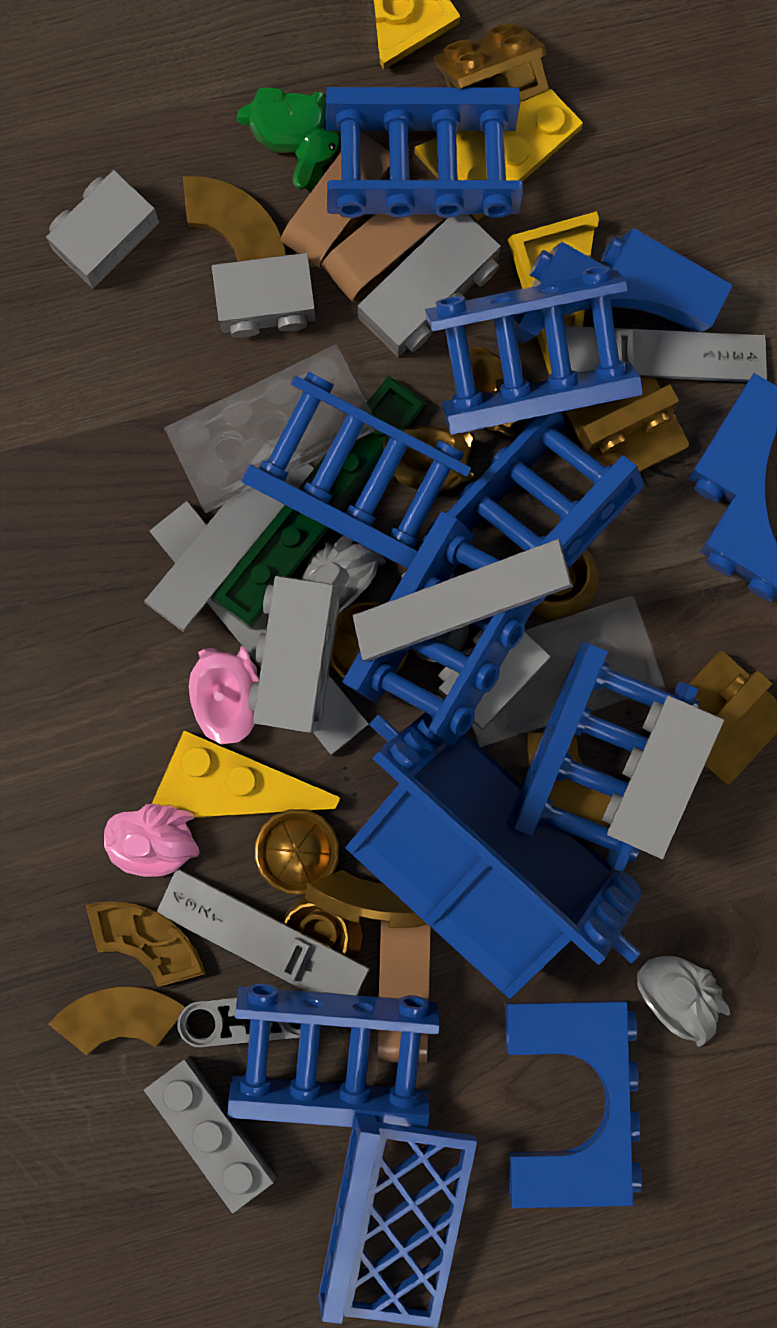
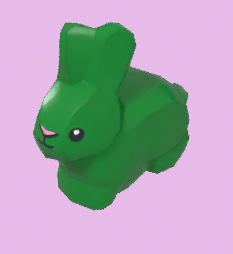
[236,88,341,193]

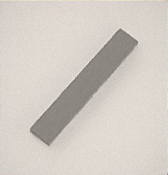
[150,501,369,756]

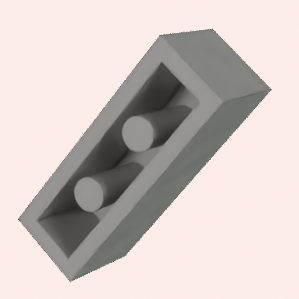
[358,214,501,357]
[248,576,342,733]
[602,695,724,859]
[144,1056,276,1214]

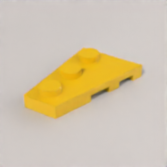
[415,89,583,221]

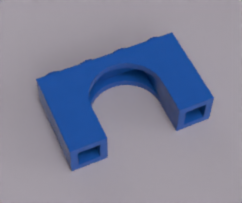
[505,1000,641,1208]

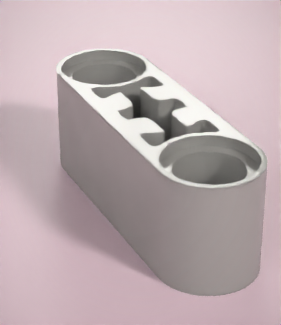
[178,990,304,1047]

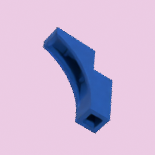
[513,228,733,344]
[688,373,777,602]

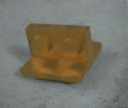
[434,23,549,101]
[564,377,689,472]
[688,651,777,785]

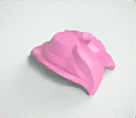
[188,646,259,744]
[104,804,200,877]

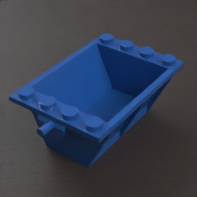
[345,712,642,999]

